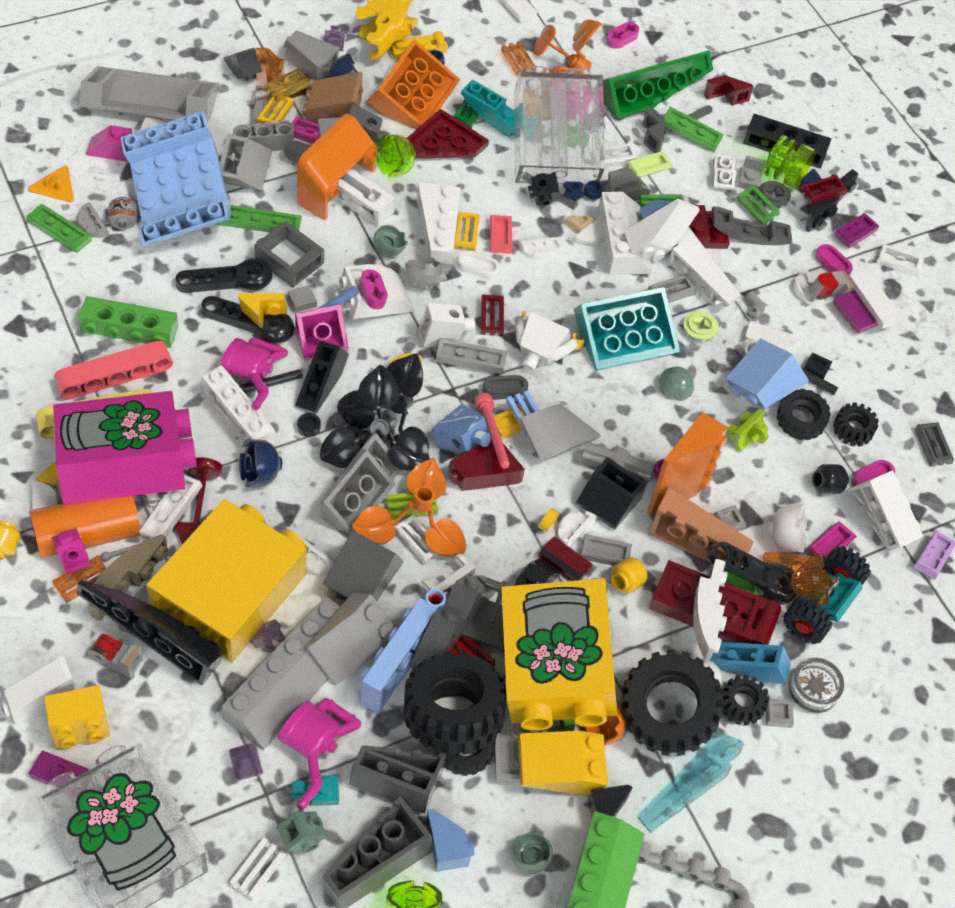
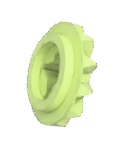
[683,311,719,342]

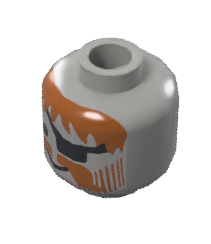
[108,196,137,230]

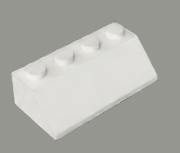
[598,192,653,275]

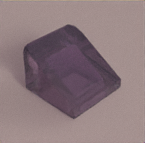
[229,742,263,781]

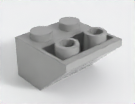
[220,133,272,192]

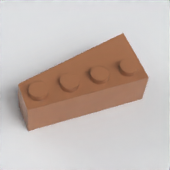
[649,487,754,568]

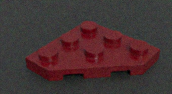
[401,109,489,159]

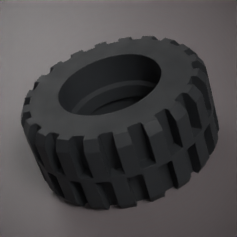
[621,650,723,756]
[404,652,507,755]

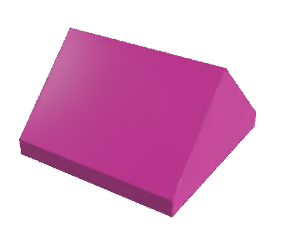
[295,304,349,359]

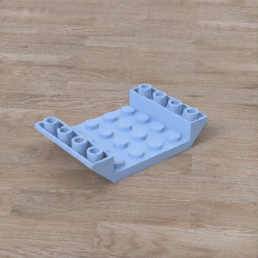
[120,111,231,246]

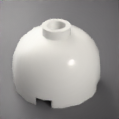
[768,504,807,552]

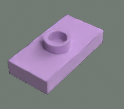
[913,530,955,580]

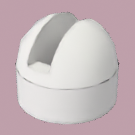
[740,338,757,355]

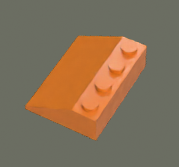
[367,39,461,129]
[647,412,727,515]

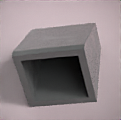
[322,530,404,602]

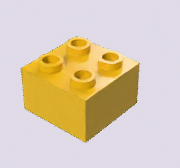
[44,685,110,749]

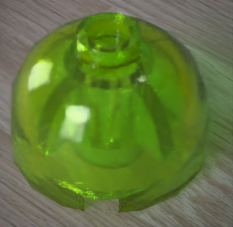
[376,134,416,177]
[386,880,442,908]

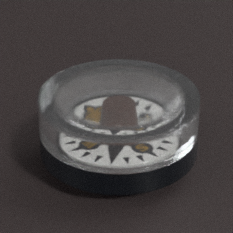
[789,658,845,713]

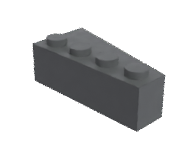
[322,796,432,908]

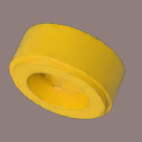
[538,508,559,532]

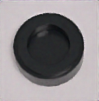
[297,413,321,437]

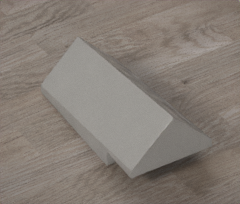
[321,433,401,536]

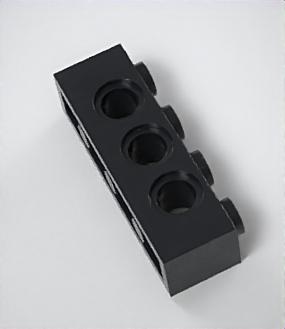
[743,113,832,169]

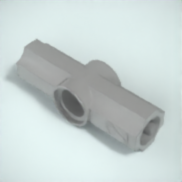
[580,441,655,484]

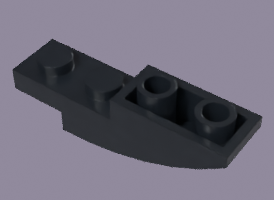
[805,169,859,233]

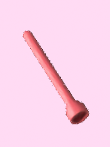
[474,393,509,469]

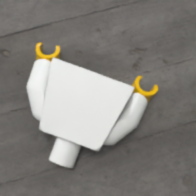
[515,311,585,370]

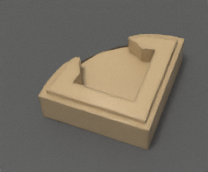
[564,215,595,233]

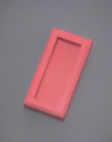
[490,215,512,254]

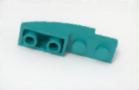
[461,79,540,142]

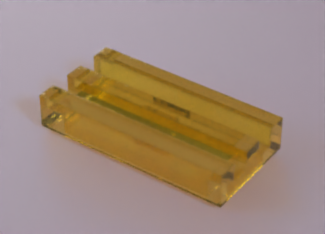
[264,68,310,102]

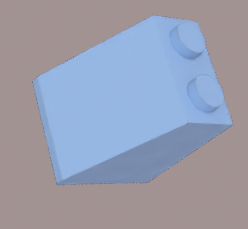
[725,338,809,408]

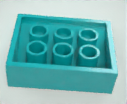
[573,287,680,371]

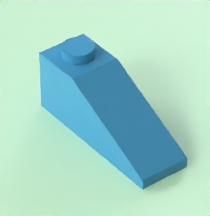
[710,642,791,684]

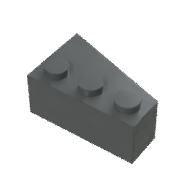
[349,745,447,813]

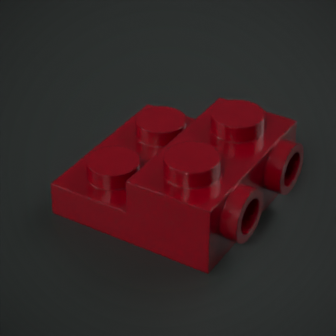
[688,205,730,249]

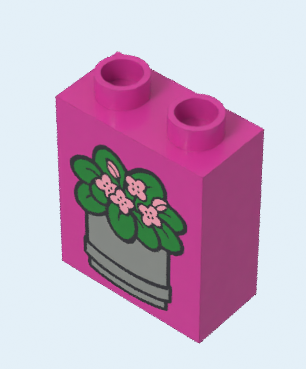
[53,391,197,505]

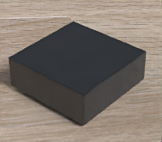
[804,352,833,379]

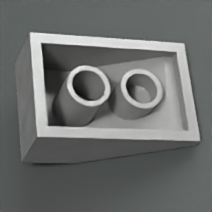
[305,593,395,685]

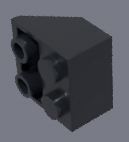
[576,457,647,530]

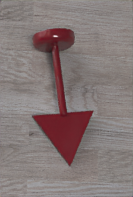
[174,457,223,545]

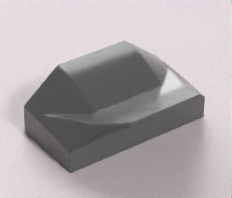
[604,166,651,201]

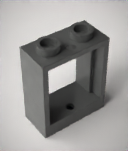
[254,221,324,288]

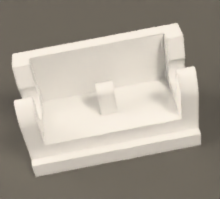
[418,553,476,600]

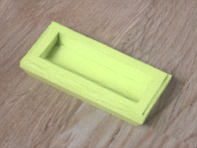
[627,151,673,178]

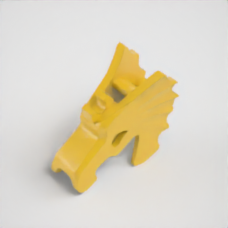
[356,0,418,60]

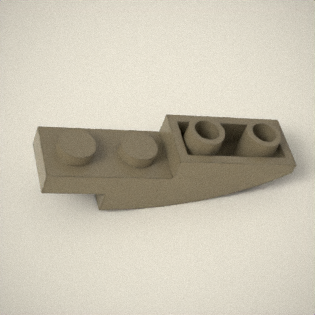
[89,534,168,621]

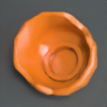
[585,707,626,745]

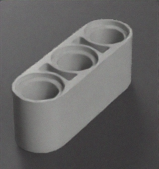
[233,121,294,151]

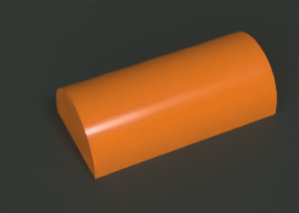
[29,496,141,558]

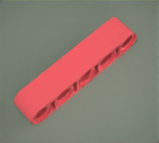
[54,341,173,399]

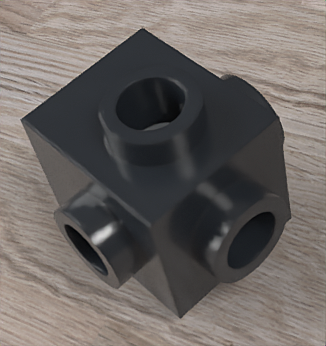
[528,172,561,206]

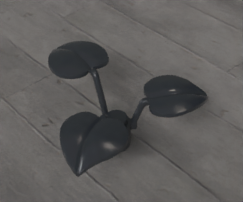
[337,353,429,452]
[320,365,430,471]

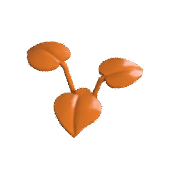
[533,19,602,103]
[352,458,466,556]

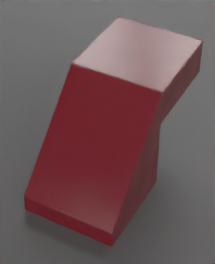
[704,75,754,106]

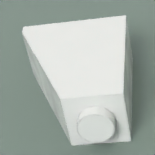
[2,656,75,725]

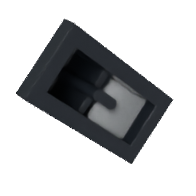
[588,784,633,817]

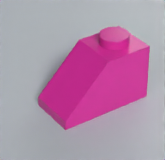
[86,125,132,162]

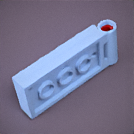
[359,589,446,714]

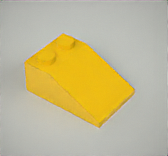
[518,731,608,796]

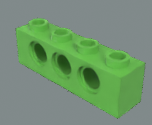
[78,296,178,348]

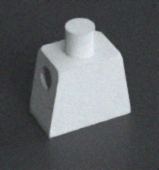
[418,303,475,348]

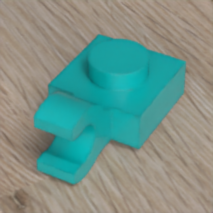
[291,775,339,806]

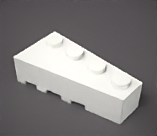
[417,182,461,267]

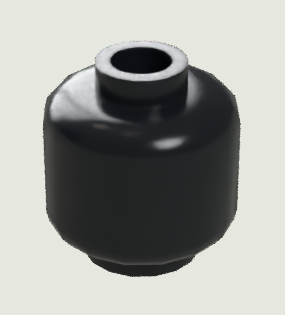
[812,464,849,494]

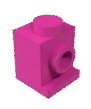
[52,528,91,574]

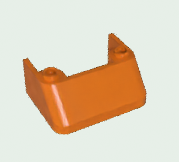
[297,113,378,220]

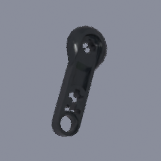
[176,258,273,293]
[201,296,295,343]
[708,542,799,605]

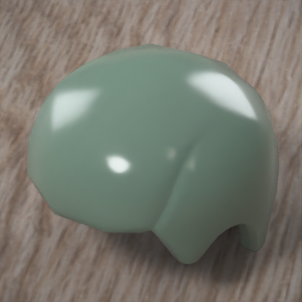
[373,225,408,257]
[659,366,694,401]
[510,832,553,874]

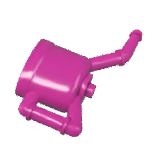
[220,338,288,410]
[277,698,361,810]

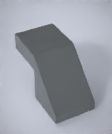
[642,107,665,153]

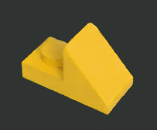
[238,293,287,328]

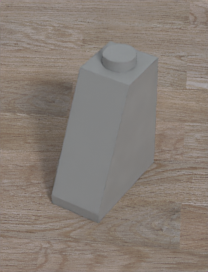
[284,30,339,80]

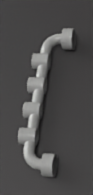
[637,841,755,908]

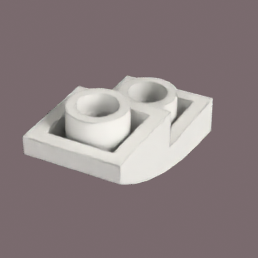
[713,154,736,190]

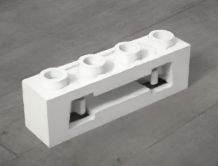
[335,169,395,227]
[202,365,275,446]

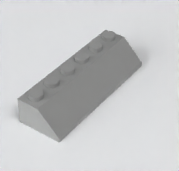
[222,597,340,751]

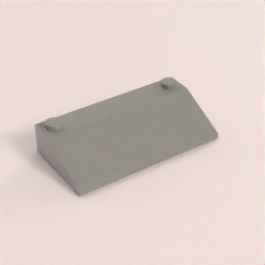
[80,66,220,122]

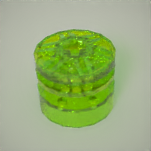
[764,135,816,189]

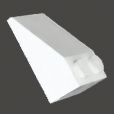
[624,199,700,261]

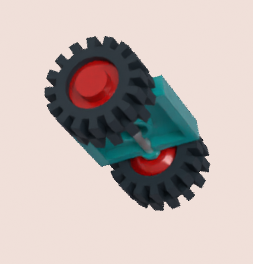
[783,546,871,644]

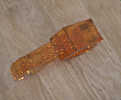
[255,48,285,82]

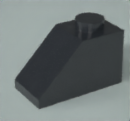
[223,48,262,81]
[514,558,561,586]

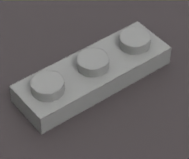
[435,338,507,374]

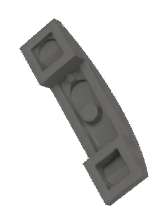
[712,206,792,245]

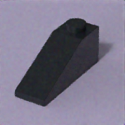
[295,340,349,413]

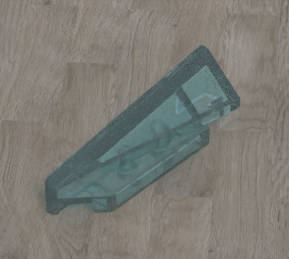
[637,733,745,833]

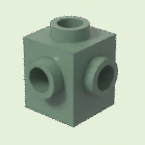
[276,810,327,853]

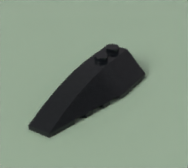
[76,580,224,685]

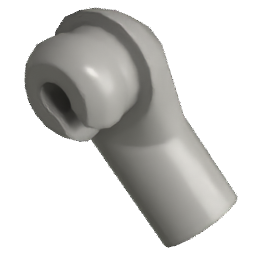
[745,291,765,320]

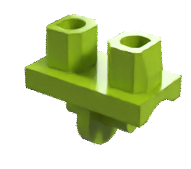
[727,409,769,452]

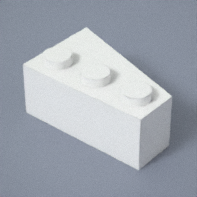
[847,470,923,551]

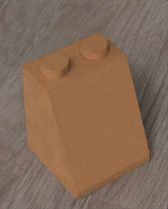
[302,72,363,124]

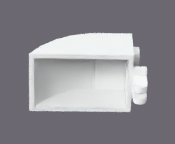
[334,264,416,319]

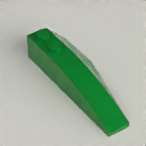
[597,50,713,119]

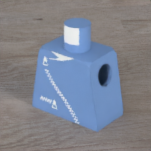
[431,404,491,454]

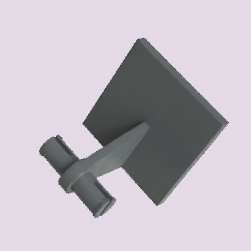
[461,577,509,653]

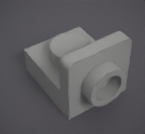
[738,156,766,189]

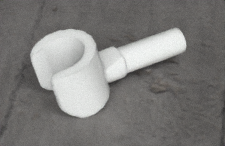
[145,493,165,507]

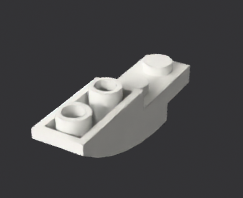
[693,559,728,662]

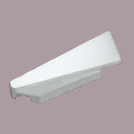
[669,227,740,305]

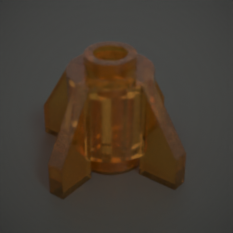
[790,554,837,605]

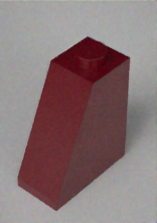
[448,440,525,491]

